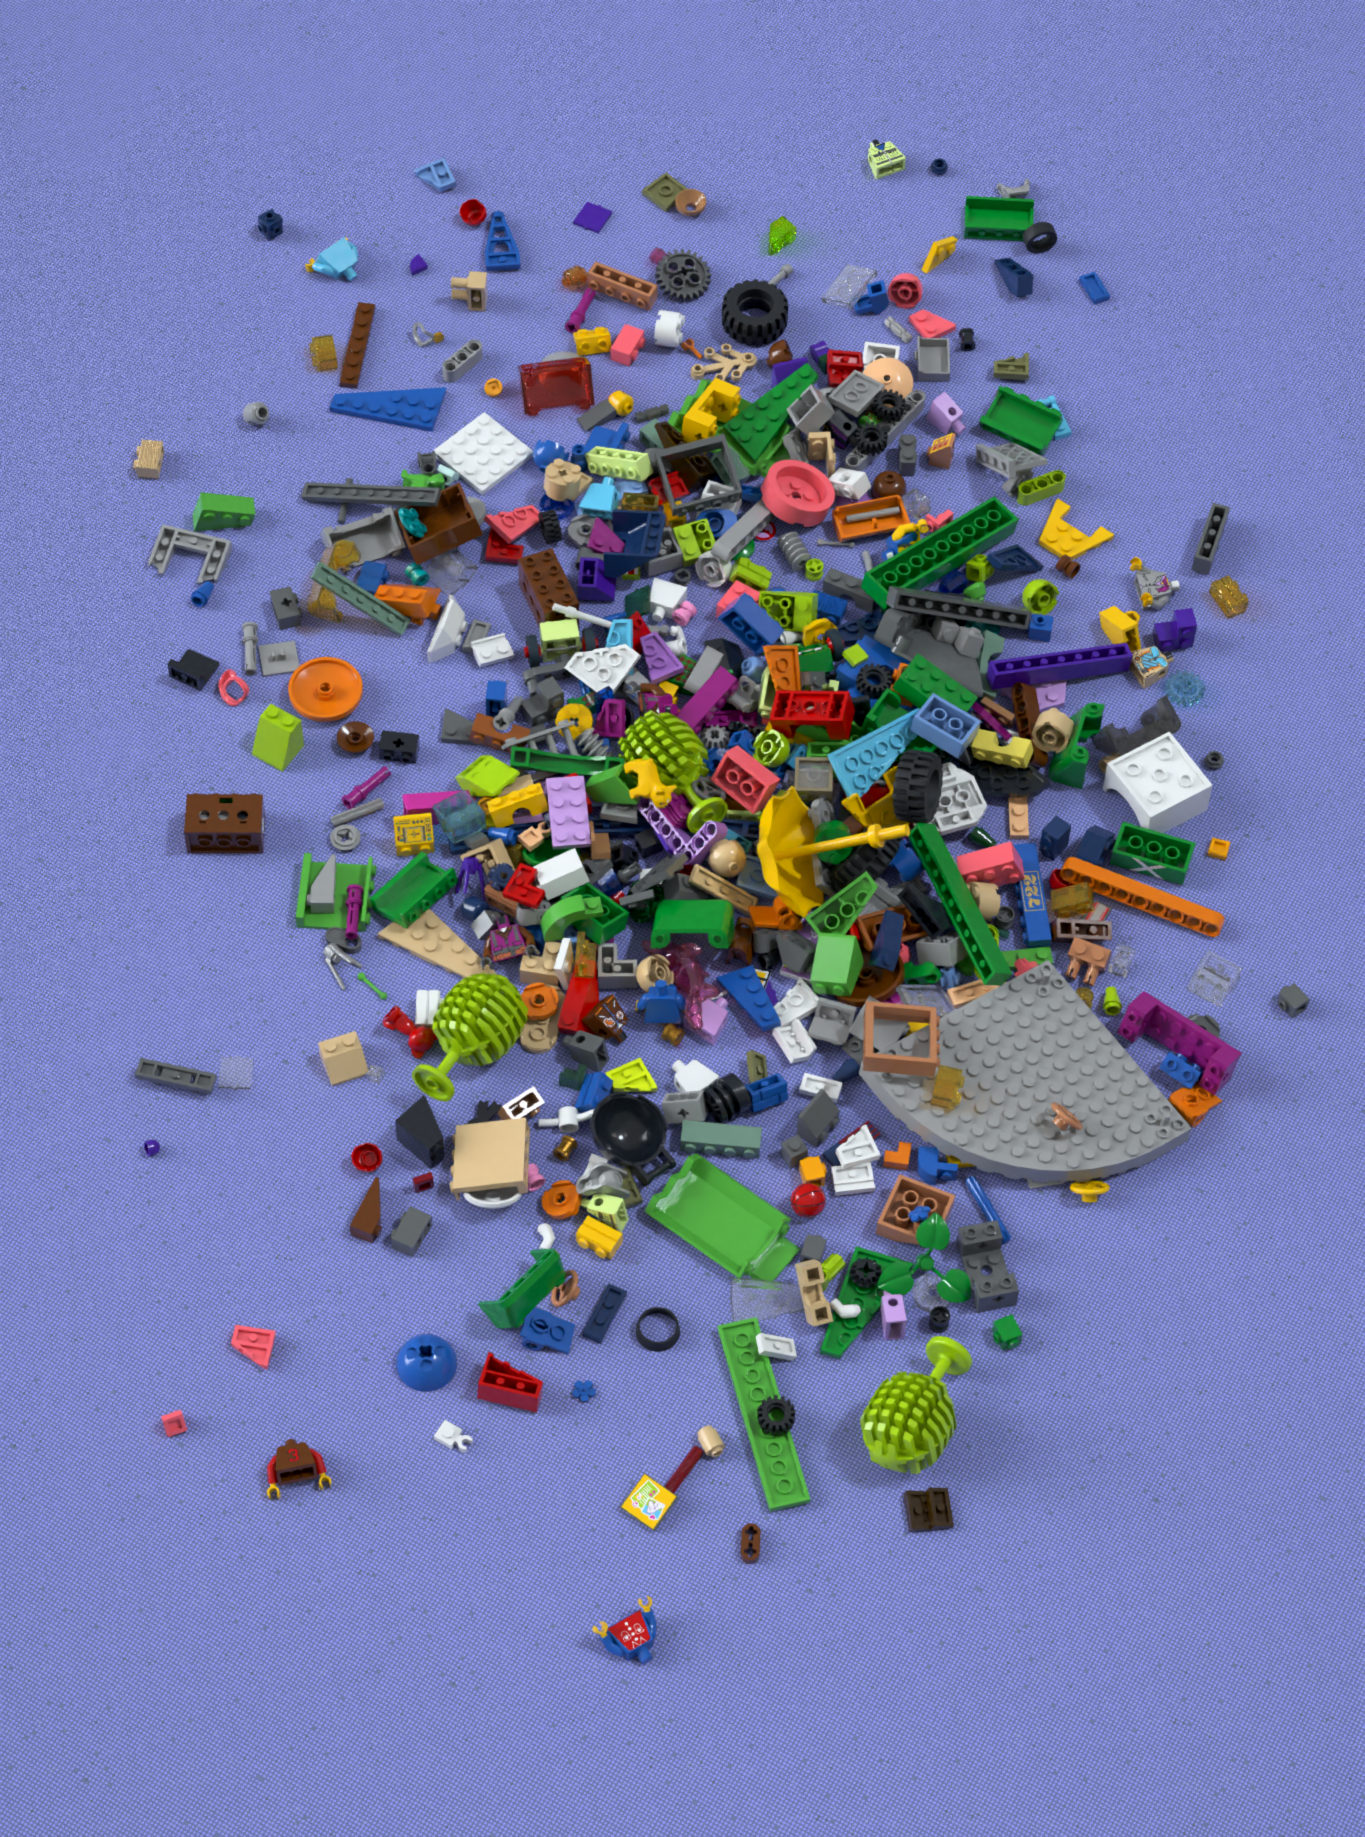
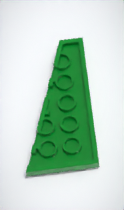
[723,363,818,463]
[820,1246,914,1359]

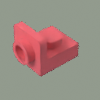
[925,509,954,532]

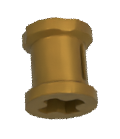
[553,1135,578,1162]

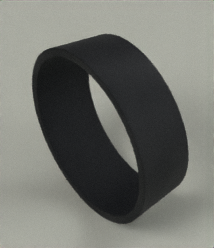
[635,1307,680,1352]

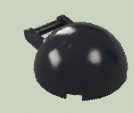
[591,1092,676,1186]

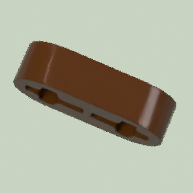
[741,1523,761,1564]

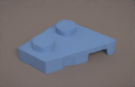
[414,158,457,192]

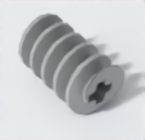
[777,532,811,572]
[574,727,613,757]

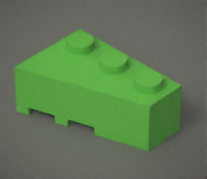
[192,492,255,532]

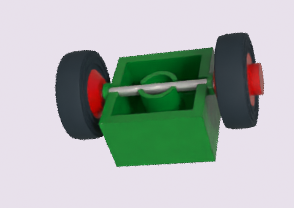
[772,628,844,675]

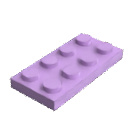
[546,776,591,850]

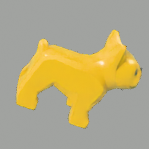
[624,758,677,809]

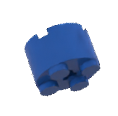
[889,838,925,882]

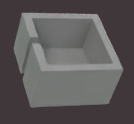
[786,385,835,436]

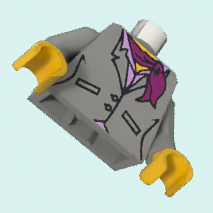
[1130,557,1180,610]

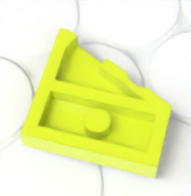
[605,1058,658,1092]

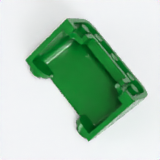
[859,688,939,763]
[1048,702,1105,789]
[651,900,734,948]

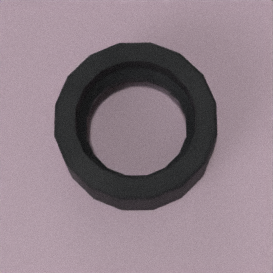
[1023,222,1058,254]

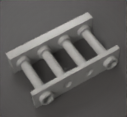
[501,719,581,782]

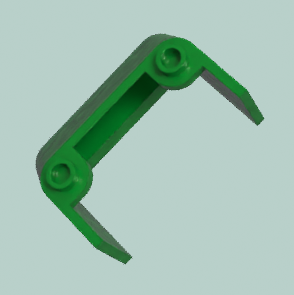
[478,1249,566,1328]

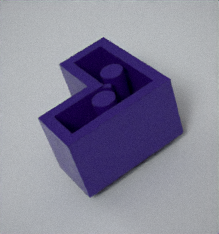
[1152,608,1197,651]

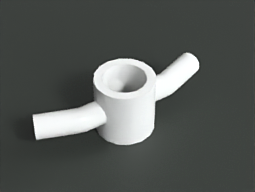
[538,1106,595,1133]

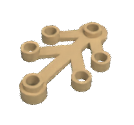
[691,343,757,382]

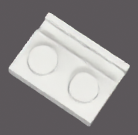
[470,633,514,667]
[831,1162,875,1196]

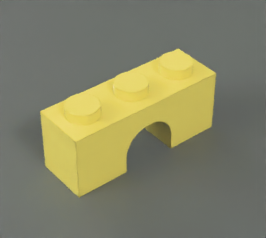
[971,729,1034,769]

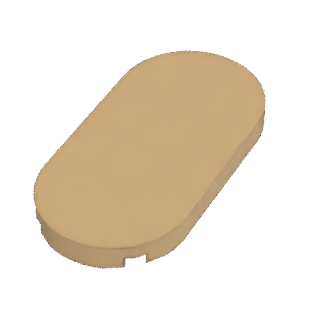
[519,984,565,1054]

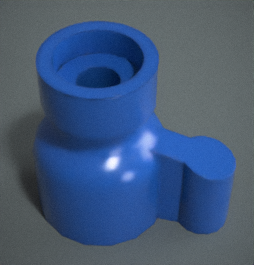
[570,444,588,472]

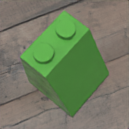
[810,933,864,996]

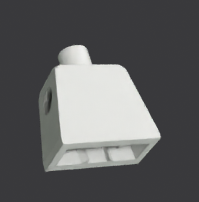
[649,578,687,622]
[672,1060,719,1092]

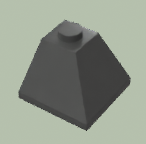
[776,930,817,973]

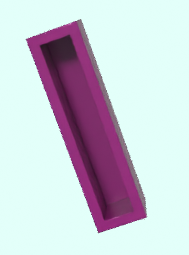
[676,665,740,735]

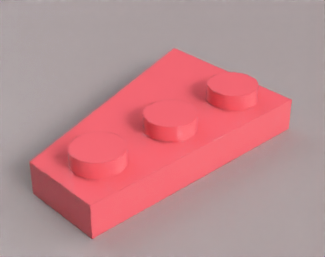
[483,505,540,544]

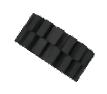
[872,389,906,423]
[855,422,888,456]
[538,509,562,544]
[855,663,891,699]
[758,1395,795,1436]

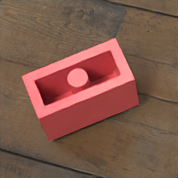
[611,324,646,366]

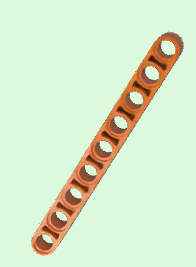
[1060,857,1225,937]

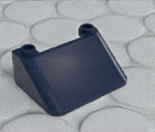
[603,509,666,578]

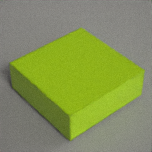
[842,643,869,668]

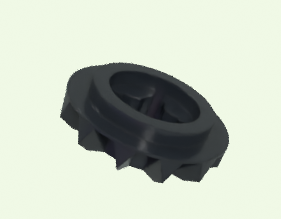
[728,721,756,738]
[850,1257,882,1288]

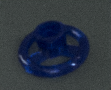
[539,494,575,520]

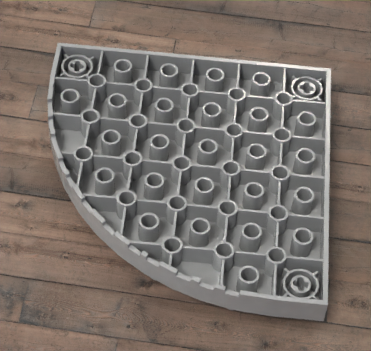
[859,960,1192,1183]

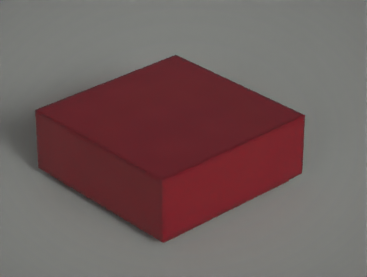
[412,1172,434,1193]

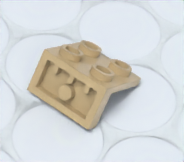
[807,432,836,479]

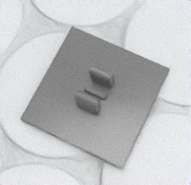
[258,641,299,677]

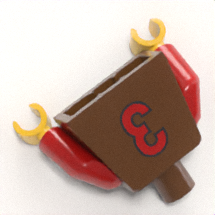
[267,1439,331,1500]

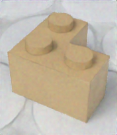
[460,838,515,879]
[519,941,561,987]

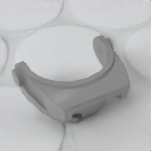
[997,179,1030,199]

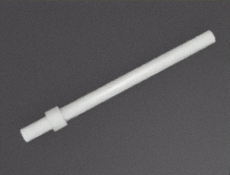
[552,603,612,629]

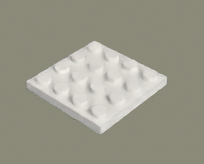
[433,412,533,495]

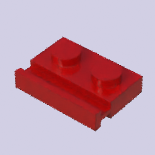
[647,471,690,505]

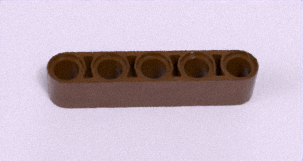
[1011,682,1048,768]

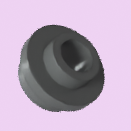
[1205,751,1224,769]

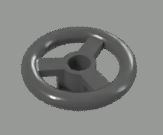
[691,776,726,800]

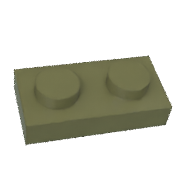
[746,1050,768,1084]

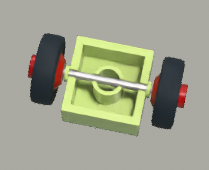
[524,619,598,668]

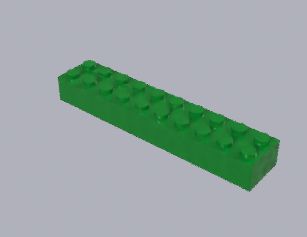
[861,496,1019,611]

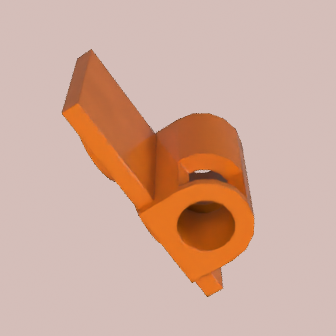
[748,896,802,930]
[1168,1081,1222,1127]

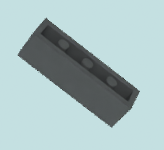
[1192,503,1230,575]

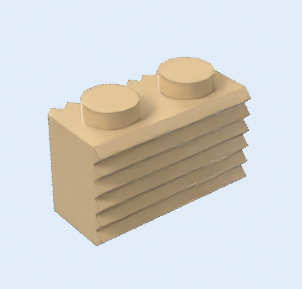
[133,439,164,479]

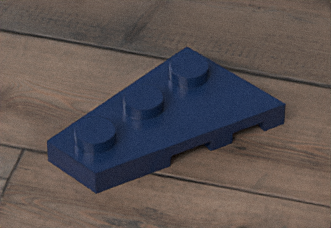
[836,608,886,646]

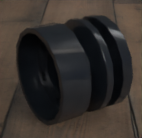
[701,1072,752,1124]

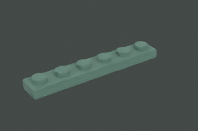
[310,562,410,636]

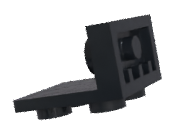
[167,649,220,691]

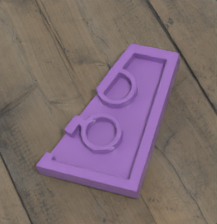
[640,631,684,684]

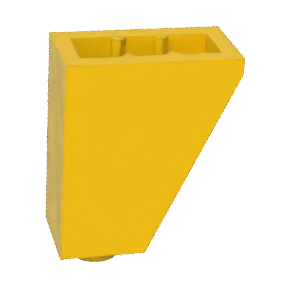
[1099,606,1141,652]

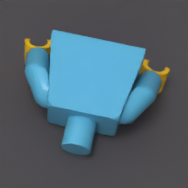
[305,237,358,282]

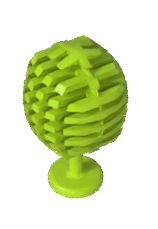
[618,710,728,834]
[412,973,528,1102]
[860,1336,972,1474]

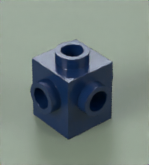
[257,209,283,241]
[487,863,515,892]

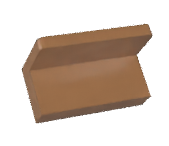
[589,821,611,860]

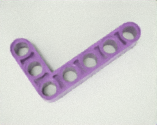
[637,797,728,866]

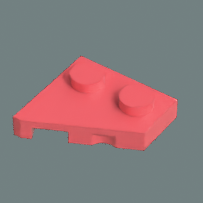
[908,309,956,338]
[231,1325,276,1370]

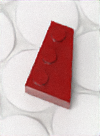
[477,1352,543,1412]

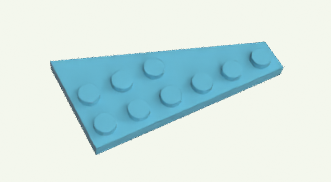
[827,708,920,798]

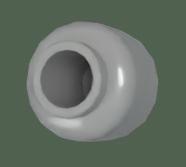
[243,402,269,426]

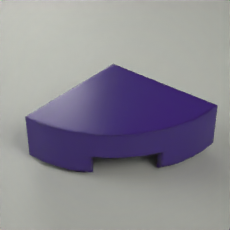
[410,254,428,276]

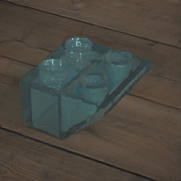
[433,789,486,844]

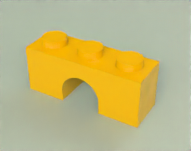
[487,783,549,828]

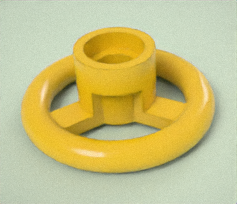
[1070,1180,1110,1202]

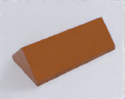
[856,904,928,951]

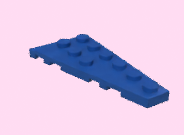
[330,387,446,432]

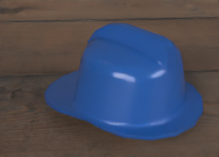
[696,509,737,537]

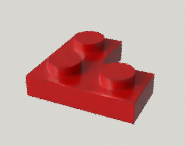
[485,528,524,564]
[502,863,546,909]

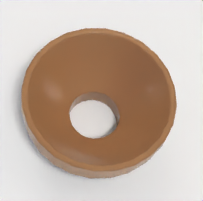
[675,189,706,216]

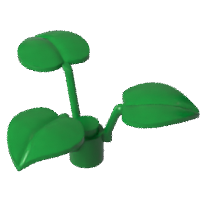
[877,1213,971,1303]

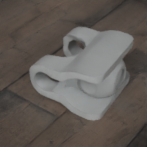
[576,1162,630,1200]

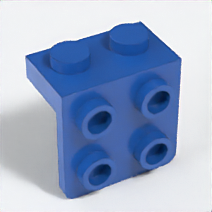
[585,422,631,453]

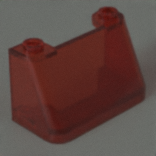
[517,357,595,416]

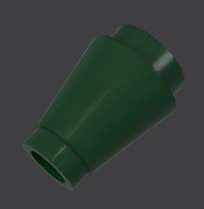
[968,826,997,849]

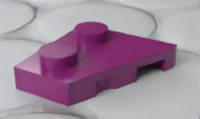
[587,518,625,554]

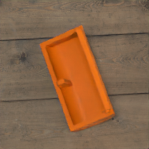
[832,495,910,542]

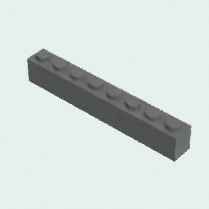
[886,586,1031,630]

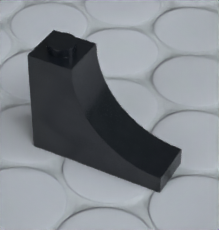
[897,883,955,941]

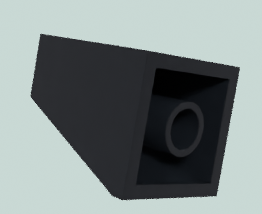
[395,1095,444,1169]

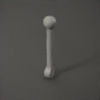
[817,539,855,548]

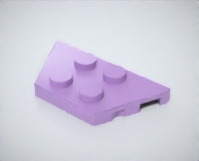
[1000,679,1067,713]

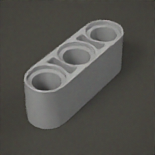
[442,339,483,383]
[684,645,724,694]

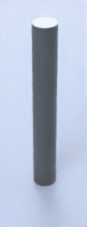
[338,478,353,525]

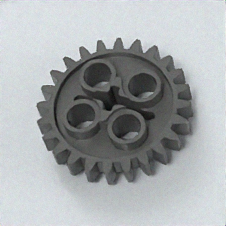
[655,249,711,302]

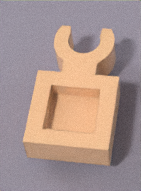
[517,822,551,852]

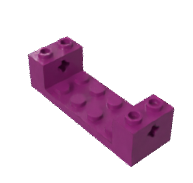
[1117,991,1242,1095]

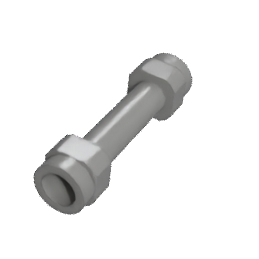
[768,264,793,285]

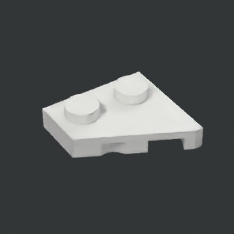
[554,938,575,990]
[836,1125,880,1169]

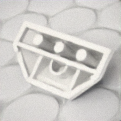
[427,594,468,663]

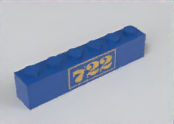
[1013,843,1052,949]

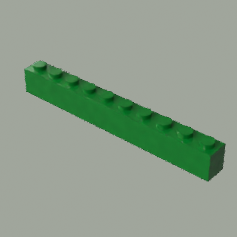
[908,823,1013,986]

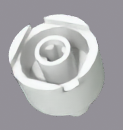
[654,310,685,348]

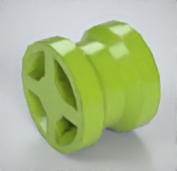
[805,558,824,581]

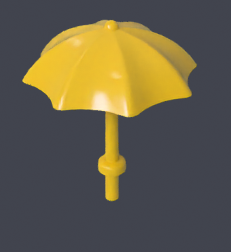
[757,786,910,918]

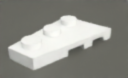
[771,978,819,1032]

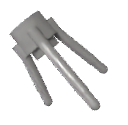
[323,943,362,990]

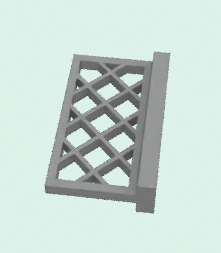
[975,442,1047,479]

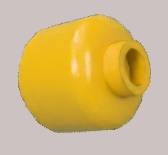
[608,390,634,416]

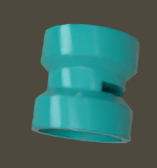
[405,562,430,586]

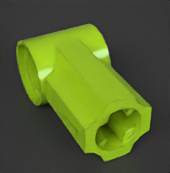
[821,1253,846,1291]

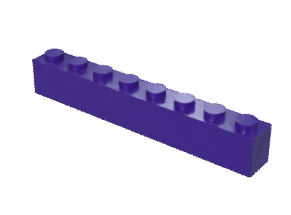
[986,643,1133,690]

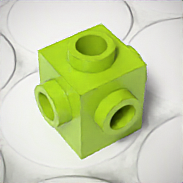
[966,554,994,582]

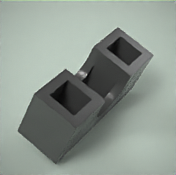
[822,568,878,613]

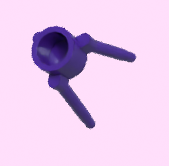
[455,857,486,901]

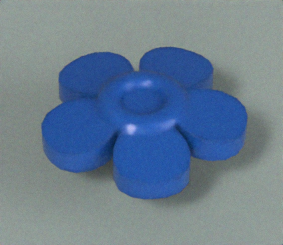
[908,1206,931,1222]
[572,1380,596,1402]

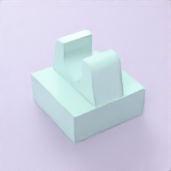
[437,464,460,487]

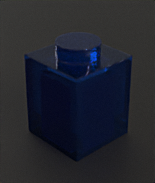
[938,568,968,594]

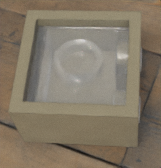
[794,757,833,802]

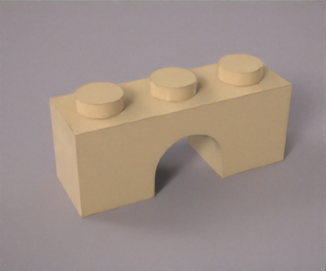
[795,1259,833,1326]

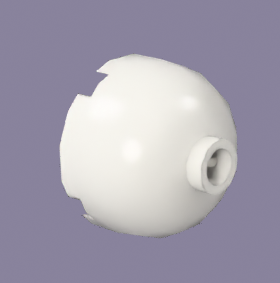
[695,550,732,587]

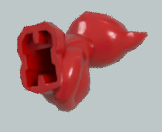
[383,1005,438,1059]

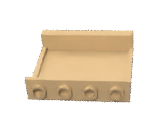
[450,1118,530,1201]

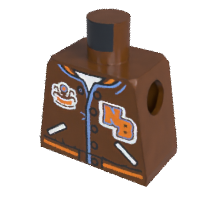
[582,994,628,1044]

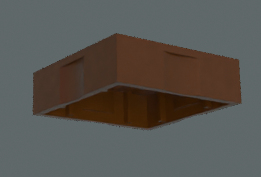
[394,482,483,565]

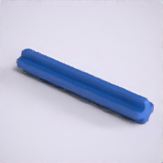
[965,1175,1011,1244]

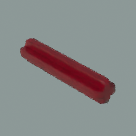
[664,1446,703,1493]

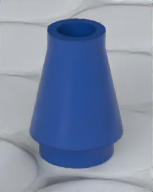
[191,581,214,607]
[488,827,518,846]

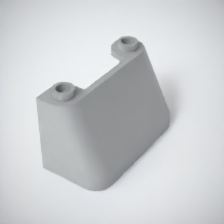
[320,507,406,574]

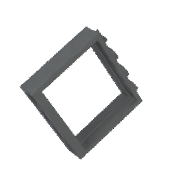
[655,434,743,516]

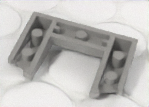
[148,524,233,585]

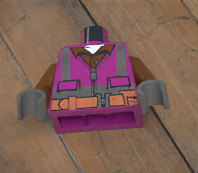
[626,681,678,717]
[480,915,540,970]

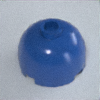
[533,439,569,473]

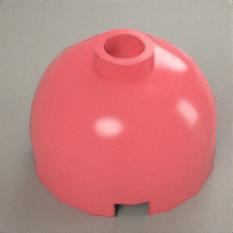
[888,273,923,309]

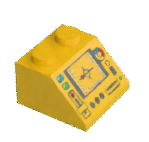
[393,813,435,857]

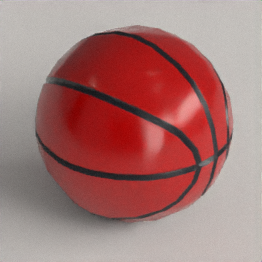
[790,1183,826,1218]

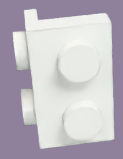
[772,1019,817,1064]

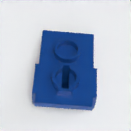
[520,1307,575,1354]

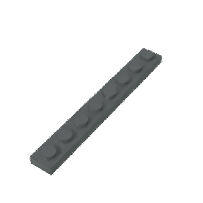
[301,482,441,507]

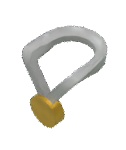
[413,322,444,347]

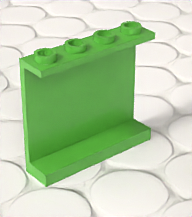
[296,853,377,932]

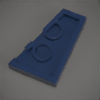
[986,544,1044,571]

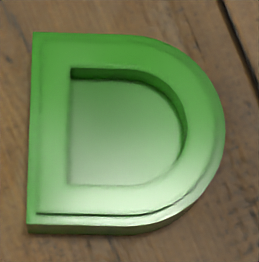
[955,955,975,976]

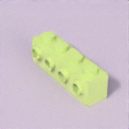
[585,446,653,482]

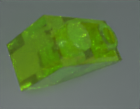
[768,216,797,256]

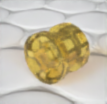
[1076,987,1094,1008]

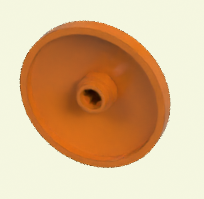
[288,657,363,722]

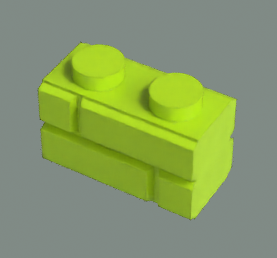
[729,556,772,592]

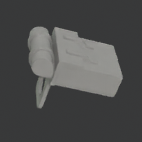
[726,675,760,713]

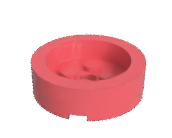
[760,460,835,527]

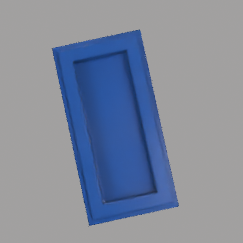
[1079,271,1110,305]

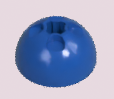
[396,1334,457,1392]

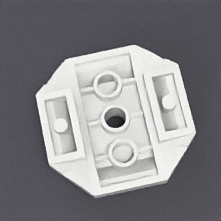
[913,762,987,836]

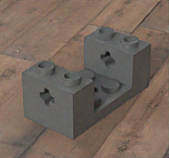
[956,1220,1019,1313]

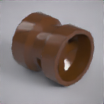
[1056,554,1081,579]

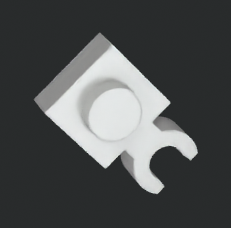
[434,1420,473,1453]

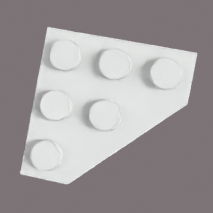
[564,644,641,699]

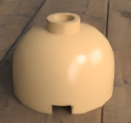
[707,839,747,878]
[636,954,674,992]

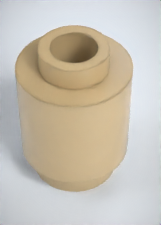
[697,1425,725,1457]

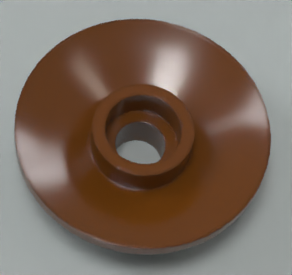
[337,721,374,753]

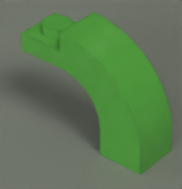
[541,894,604,942]

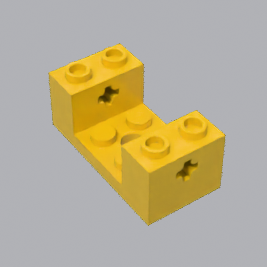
[681,378,741,454]

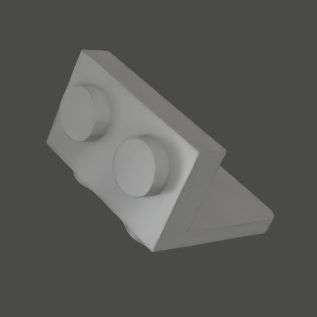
[808,997,857,1046]

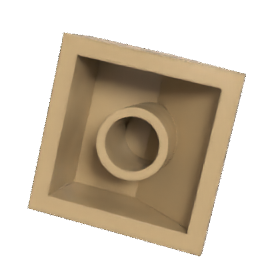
[318,1031,369,1086]

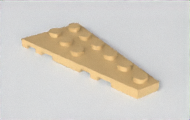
[377,909,497,978]

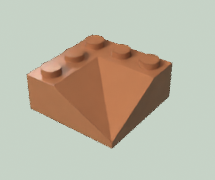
[876,1174,955,1245]

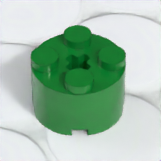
[814,820,852,865]

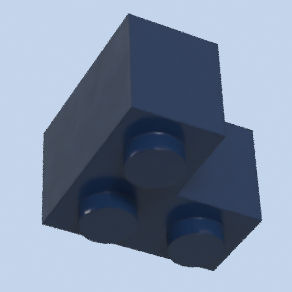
[1076,825,1116,867]

